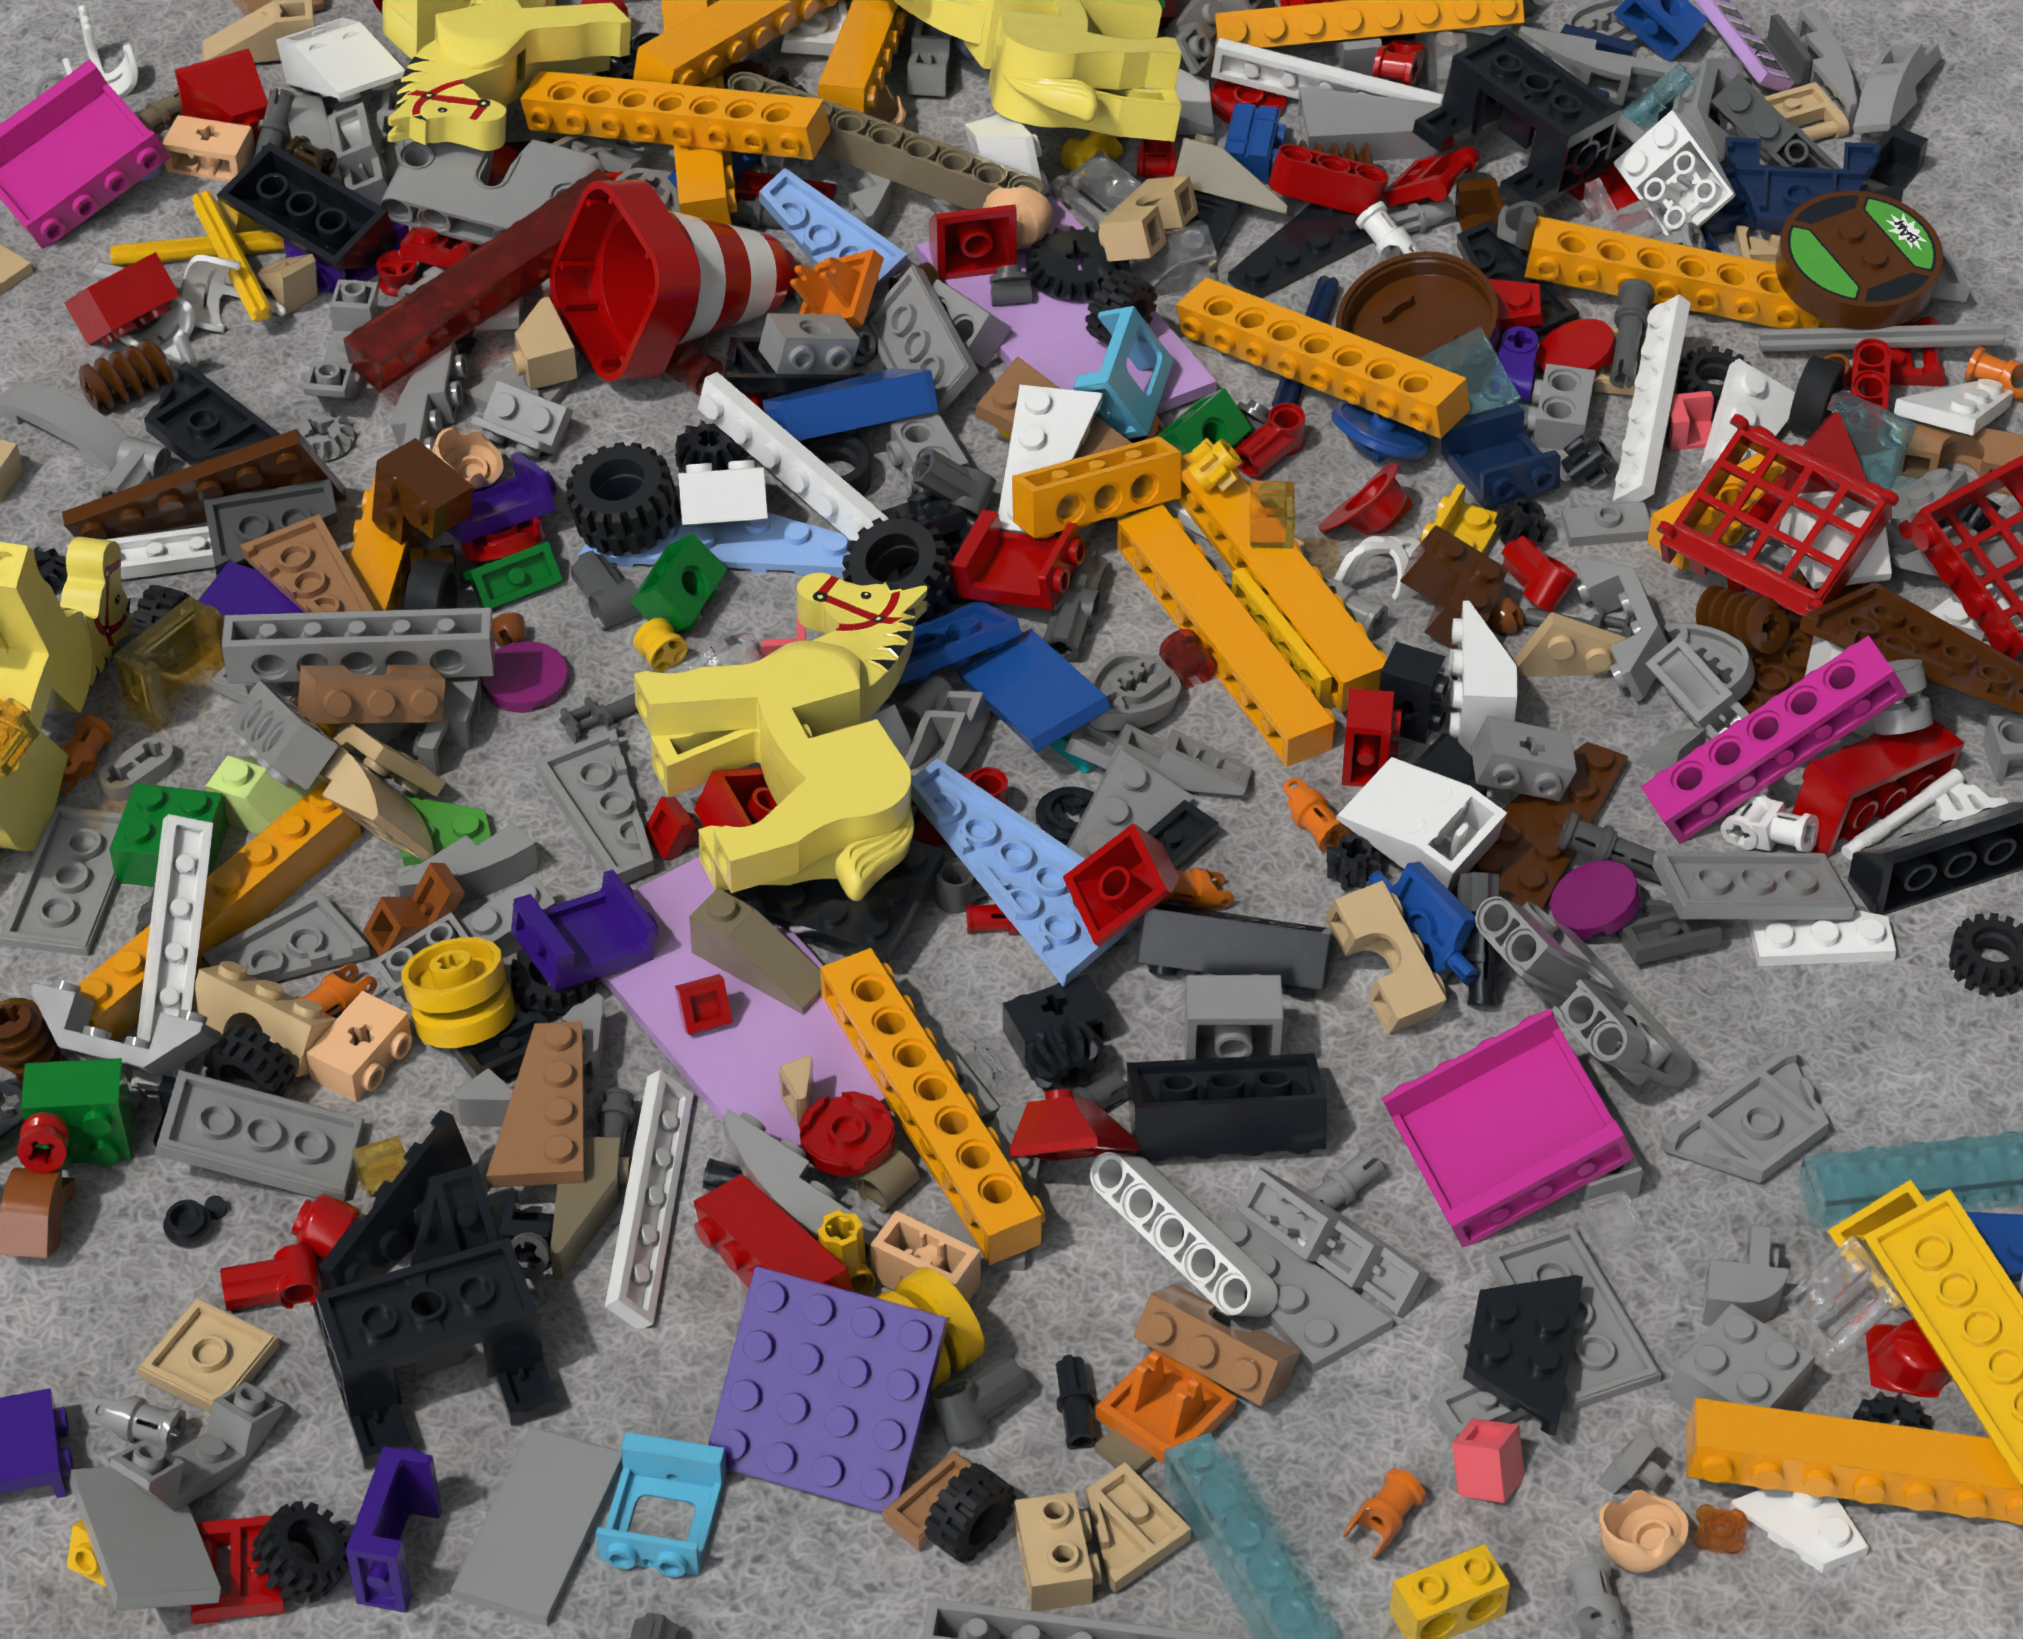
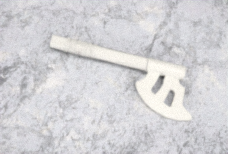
[1841,768,2008,860]

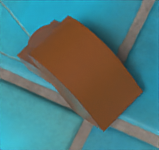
[363,863,465,957]
[0,1167,75,1258]

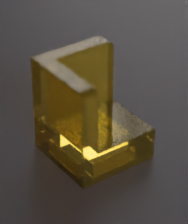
[1249,481,1296,549]
[352,1136,407,1197]

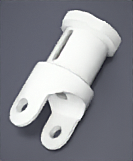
[1355,201,1420,261]

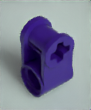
[1489,326,1538,404]

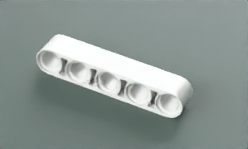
[1090,1152,1278,1318]

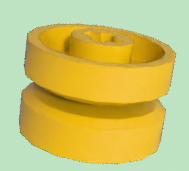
[401,937,516,1048]
[876,1267,985,1392]

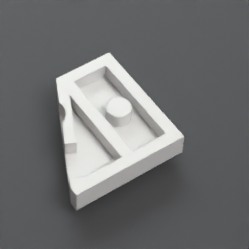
[1730,1489,1869,1573]

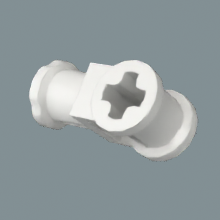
[1721,793,1819,853]

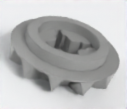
[289,410,355,462]

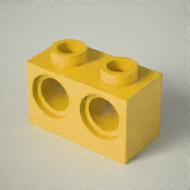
[1389,1543,1510,1639]

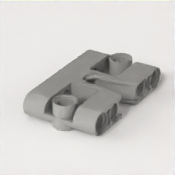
[379,139,605,263]
[1475,896,1692,1089]

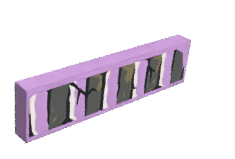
[1695,0,1794,92]

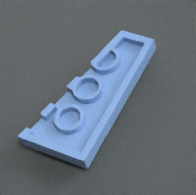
[759,168,908,294]

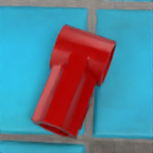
[1234,403,1305,478]
[1501,535,1578,613]
[220,1244,322,1311]

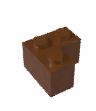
[372,438,474,545]
[1400,525,1508,649]

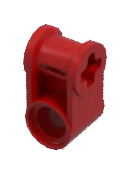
[1373,40,1426,86]
[1137,139,1177,179]

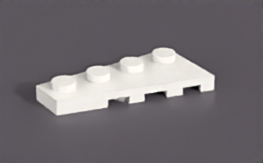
[998,385,1103,534]

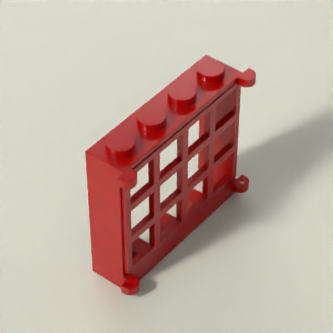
[1656,414,1899,638]
[1898,455,2023,661]

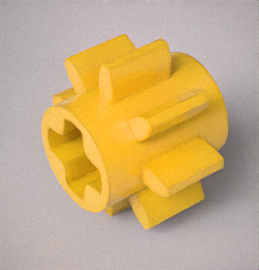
[1189,438,1242,491]

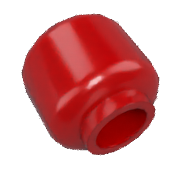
[291,1194,362,1261]

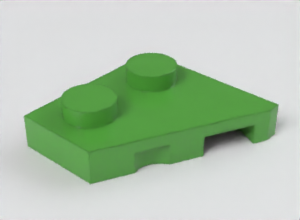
[401,795,491,867]

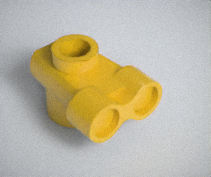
[1061,130,1123,180]

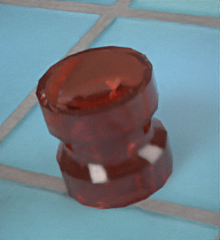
[666,341,723,396]
[1159,629,1218,689]

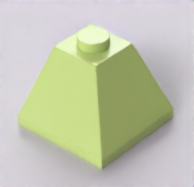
[205,755,323,834]

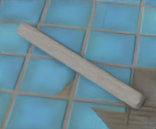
[1758,323,2005,352]

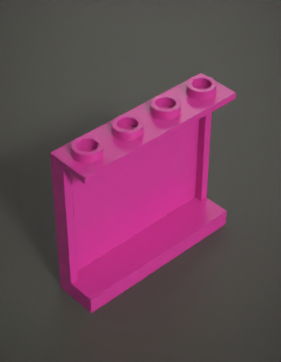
[0,60,171,249]
[1381,1008,1635,1248]

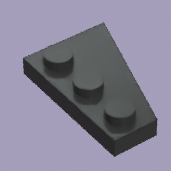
[203,479,338,576]

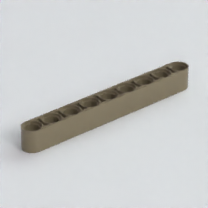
[728,72,1043,210]

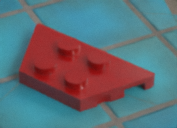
[1740,411,1867,530]

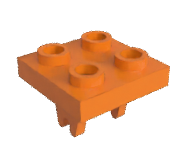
[790,249,884,328]
[1095,1349,1237,1471]

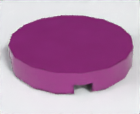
[481,641,569,713]
[1549,860,1641,940]

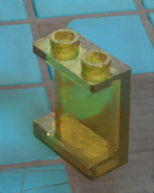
[114,596,225,733]

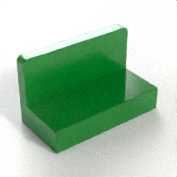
[459,541,563,609]

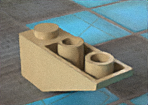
[203,0,316,63]

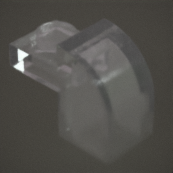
[1580,178,1663,239]

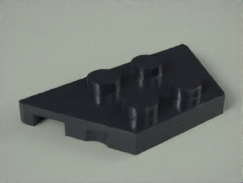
[724,337,866,395]
[144,362,280,466]
[1463,1275,1583,1436]

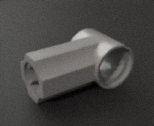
[96,436,172,499]

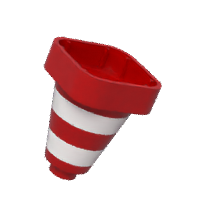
[550,179,798,381]

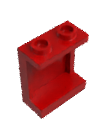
[950,509,1085,610]

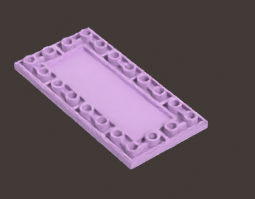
[916,195,1217,415]
[598,857,889,1148]

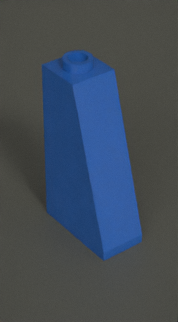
[762,368,939,441]

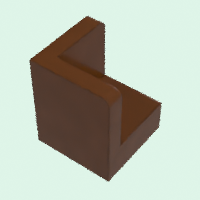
[1455,178,1505,232]

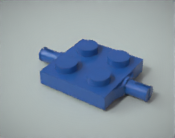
[1366,862,1479,984]

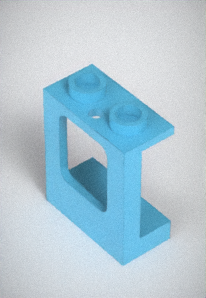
[1073,306,1174,439]
[596,1432,727,1577]

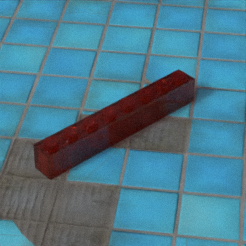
[343,168,611,392]

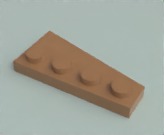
[975,356,1131,459]
[240,514,374,613]
[486,1021,585,1188]

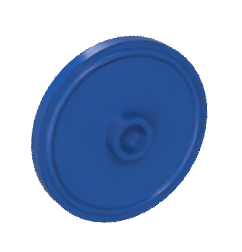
[1331,400,1431,463]

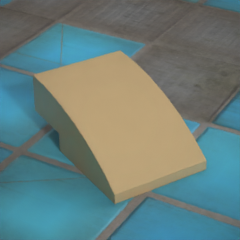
[318,743,435,861]

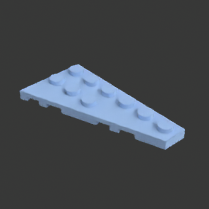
[578,486,850,576]
[911,758,1145,987]

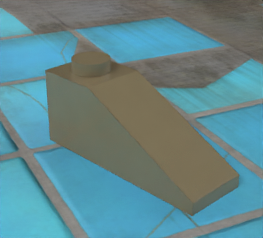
[1174,133,1292,215]
[689,888,821,1014]
[550,1137,631,1280]

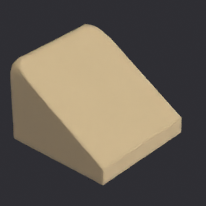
[779,1055,814,1127]

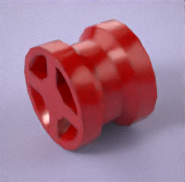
[376,250,419,297]
[17,1112,69,1173]

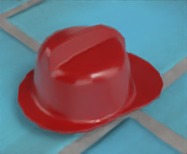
[1319,463,1412,535]
[1865,1319,1950,1398]

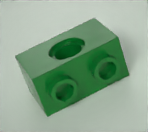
[1156,388,1252,456]
[630,533,727,633]

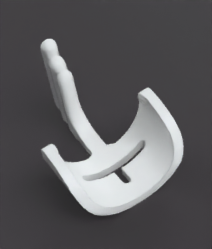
[62,5,138,98]
[180,255,286,333]
[119,296,199,368]
[1329,536,1421,603]

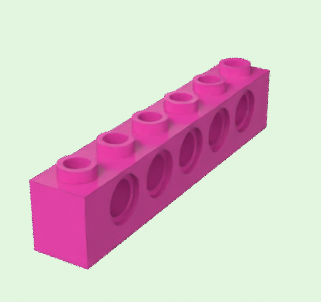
[1641,635,1908,844]

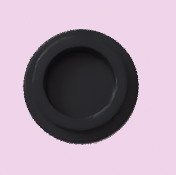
[163,1199,213,1247]

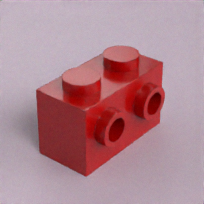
[1341,688,1401,787]

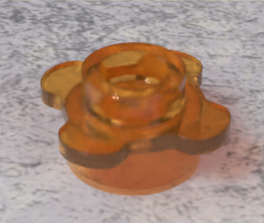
[1693,1504,1747,1554]

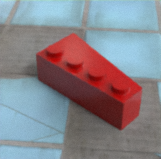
[1791,719,1964,858]
[694,1174,853,1291]

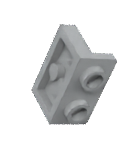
[470,380,573,458]

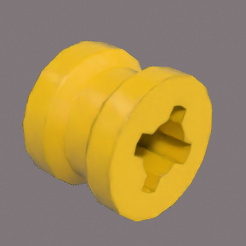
[633,618,688,673]

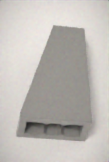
[1298,87,1447,161]

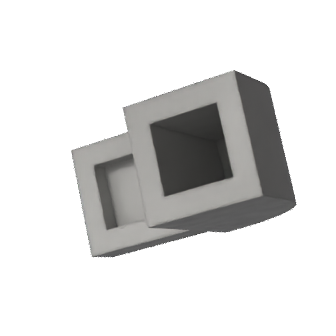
[1702,1225,1789,1326]

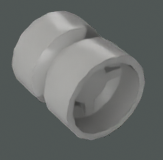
[1873,659,1933,735]

